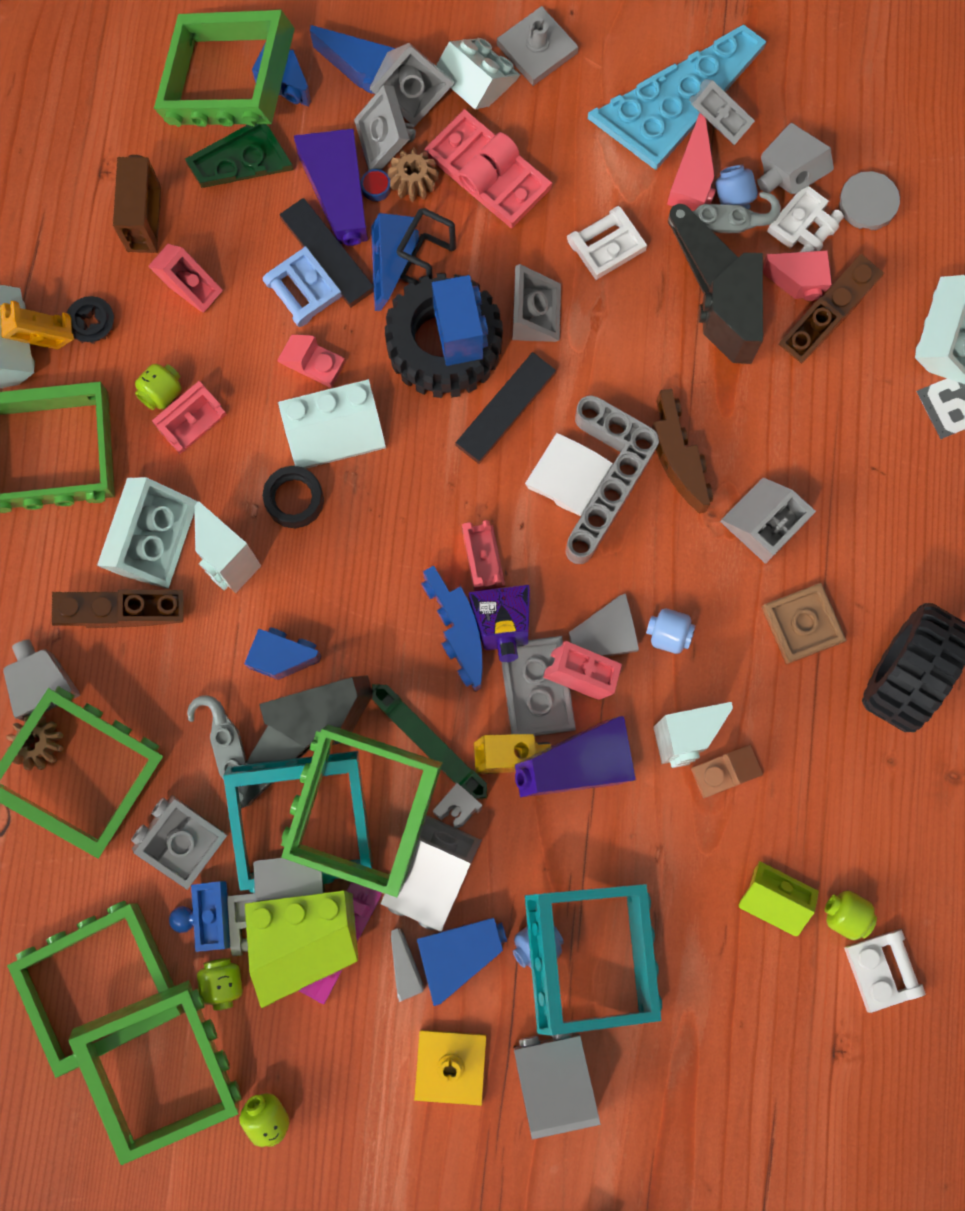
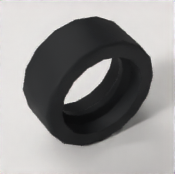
[262,466,324,529]

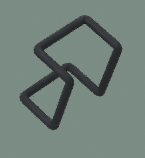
[397,208,456,285]

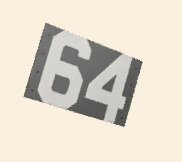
[916,378,965,439]

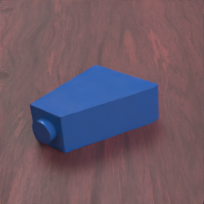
[417,917,507,1006]

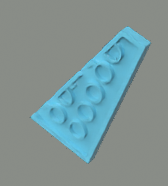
[587,24,767,170]

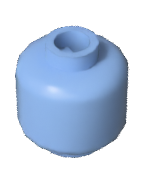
[646,608,696,654]

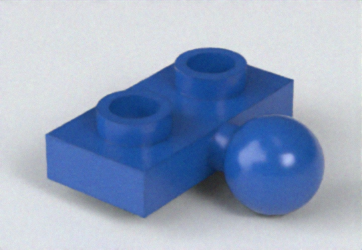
[169,881,230,952]

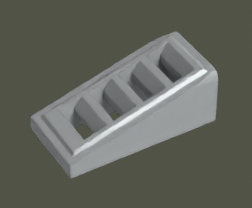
[391,927,425,1002]

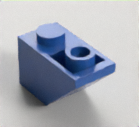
[252,42,311,107]
[244,627,322,680]

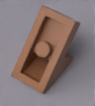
[691,745,763,799]

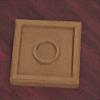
[762,583,847,665]

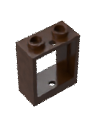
[113,155,161,253]

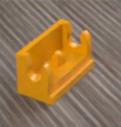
[0,301,74,350]

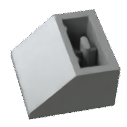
[720,478,816,564]

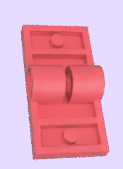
[424,109,552,229]

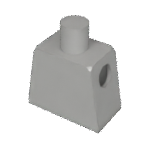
[757,122,834,194]
[3,640,81,721]

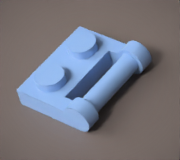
[263,246,342,327]

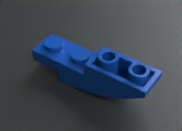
[421,566,483,692]

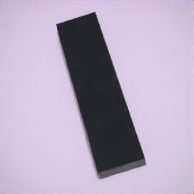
[279,198,374,308]
[455,352,556,464]

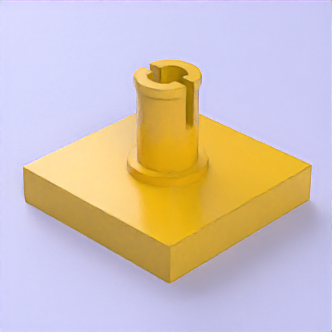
[414,1030,486,1106]

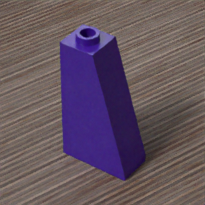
[294,129,368,246]
[515,716,636,797]

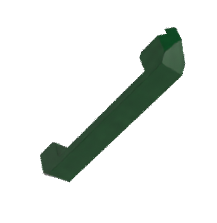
[372,684,487,800]

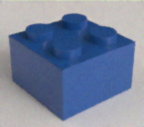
[432,275,488,366]

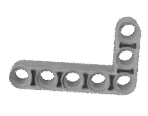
[566,396,659,564]

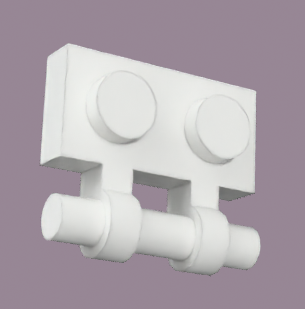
[767,186,844,252]

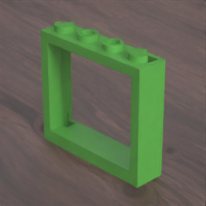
[154,10,295,127]
[0,382,115,513]
[0,686,163,859]
[281,724,443,898]
[7,901,185,1078]
[68,980,242,1165]

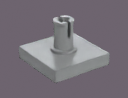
[497,6,578,86]
[354,85,416,170]

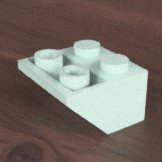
[436,38,520,109]

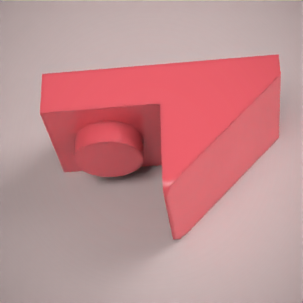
[277,335,346,388]

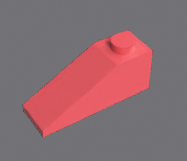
[667,113,716,211]

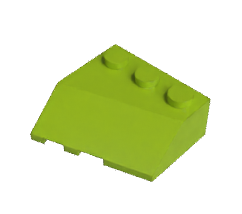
[245,891,359,1008]

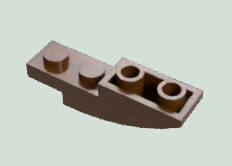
[779,254,884,364]
[652,389,713,514]
[52,590,183,628]

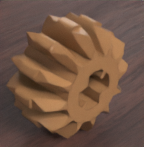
[388,147,438,202]
[6,716,64,770]

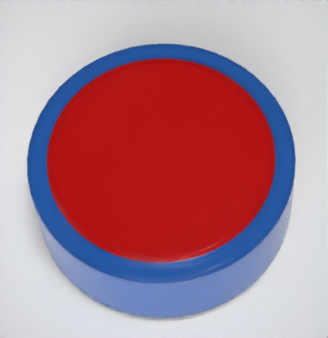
[361,169,391,201]

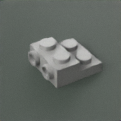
[131,795,227,890]

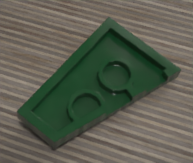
[185,124,293,188]

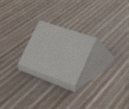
[370,43,454,126]
[512,264,561,342]

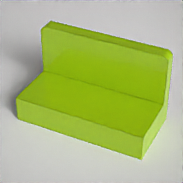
[739,861,819,936]

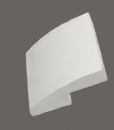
[525,433,613,516]

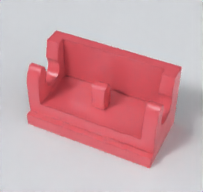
[152,381,227,454]
[462,520,505,592]
[543,641,622,700]

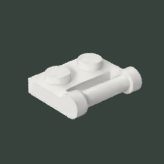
[567,206,647,280]
[844,929,926,1013]

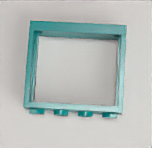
[223,751,373,893]
[525,884,662,1036]

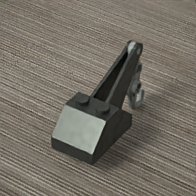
[668,192,781,364]
[187,675,372,809]

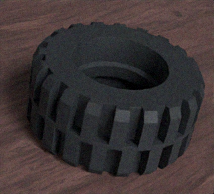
[385,273,503,398]
[862,603,965,732]

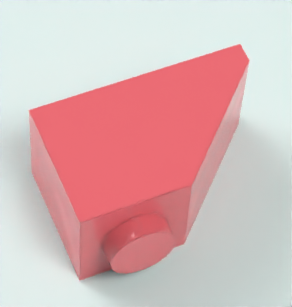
[148,244,223,313]
[763,251,832,301]

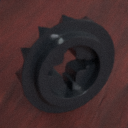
[67,296,115,344]

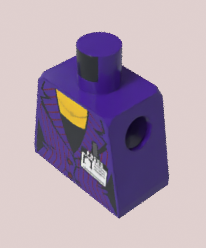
[469,585,530,662]

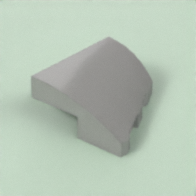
[569,594,639,657]

